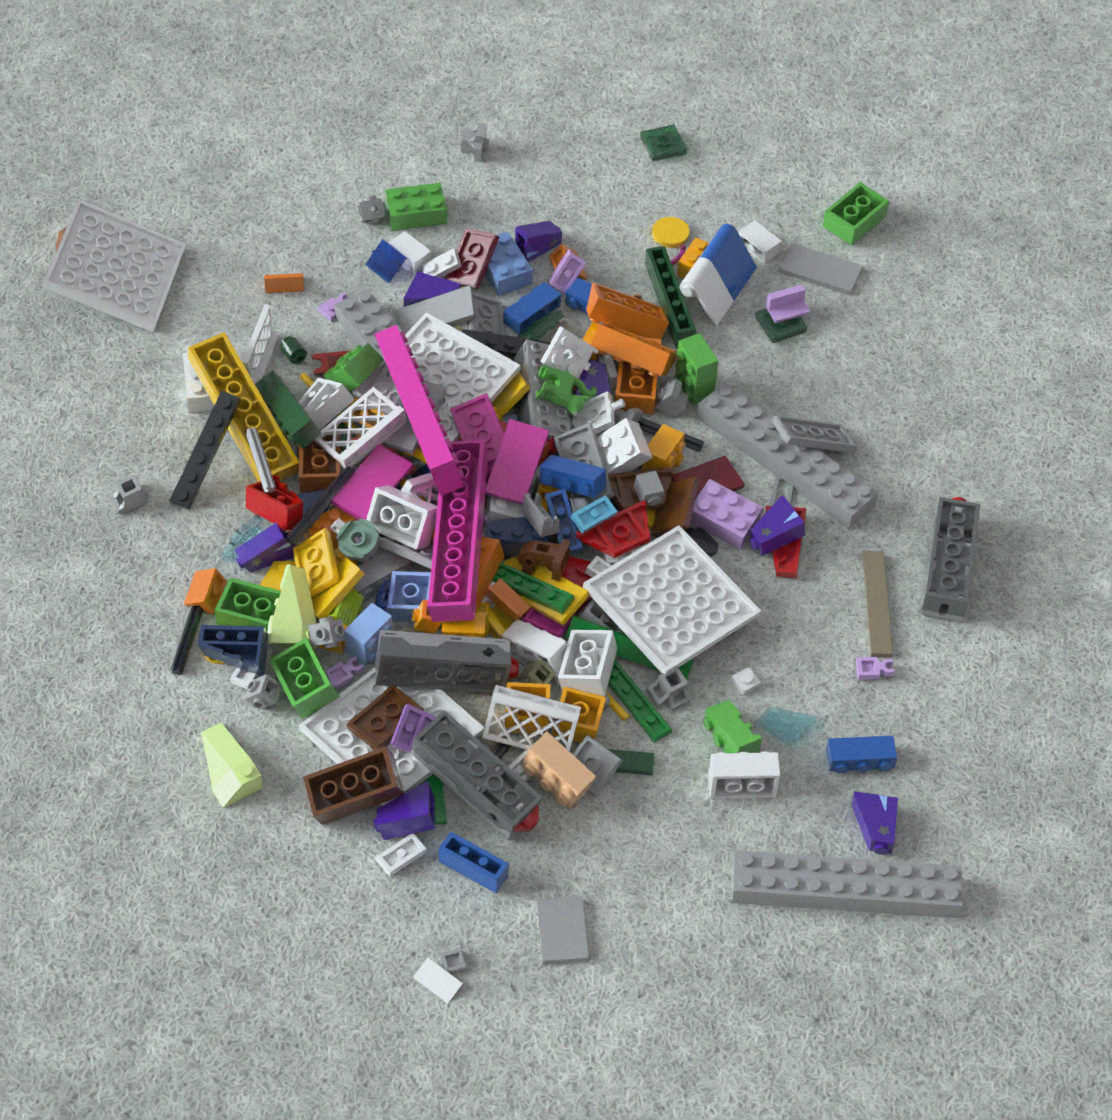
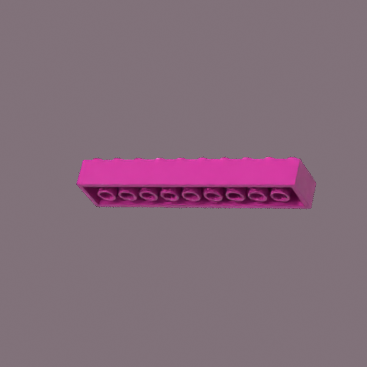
[374,325,465,496]
[427,439,489,622]

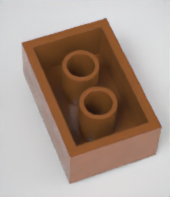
[299,428,341,492]

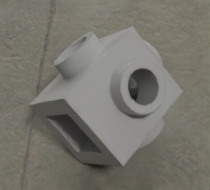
[357,195,387,223]
[308,616,345,648]
[245,674,282,709]

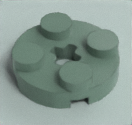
[337,519,381,562]

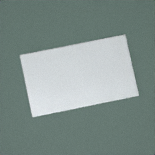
[414,958,463,1003]

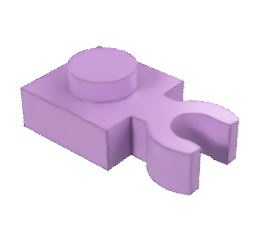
[318,292,347,321]
[326,657,364,690]
[855,657,895,680]

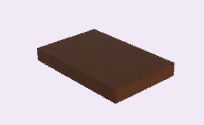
[652,476,699,538]
[346,686,424,750]

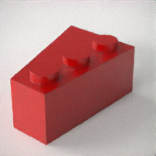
[246,475,303,530]

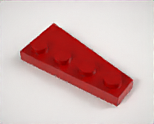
[766,506,807,578]

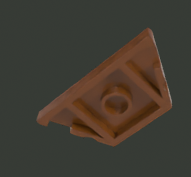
[608,468,674,510]

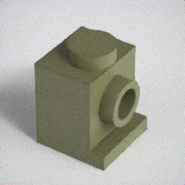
[518,658,556,684]

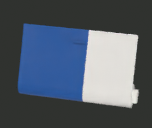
[680,224,757,326]

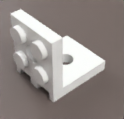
[540,327,599,379]

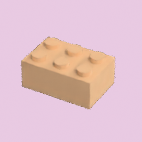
[521,732,596,809]

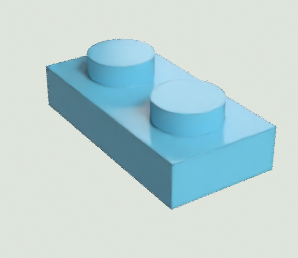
[571,495,617,534]

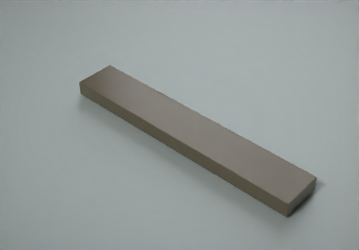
[862,551,893,658]

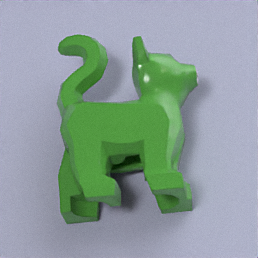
[535,365,597,416]

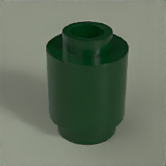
[280,336,307,364]

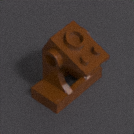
[518,539,571,581]

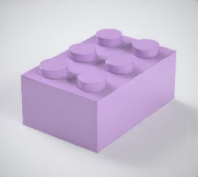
[690,479,763,549]

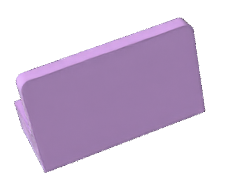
[548,249,587,295]
[766,285,810,323]

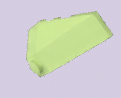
[268,564,317,649]
[202,723,263,808]

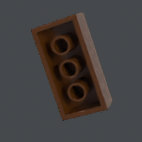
[303,746,405,825]

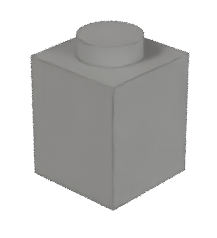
[634,471,664,506]

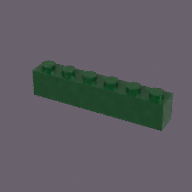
[645,246,696,348]
[255,370,322,449]

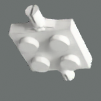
[570,391,625,434]

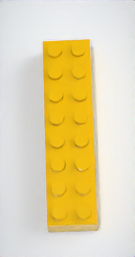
[188,332,299,481]

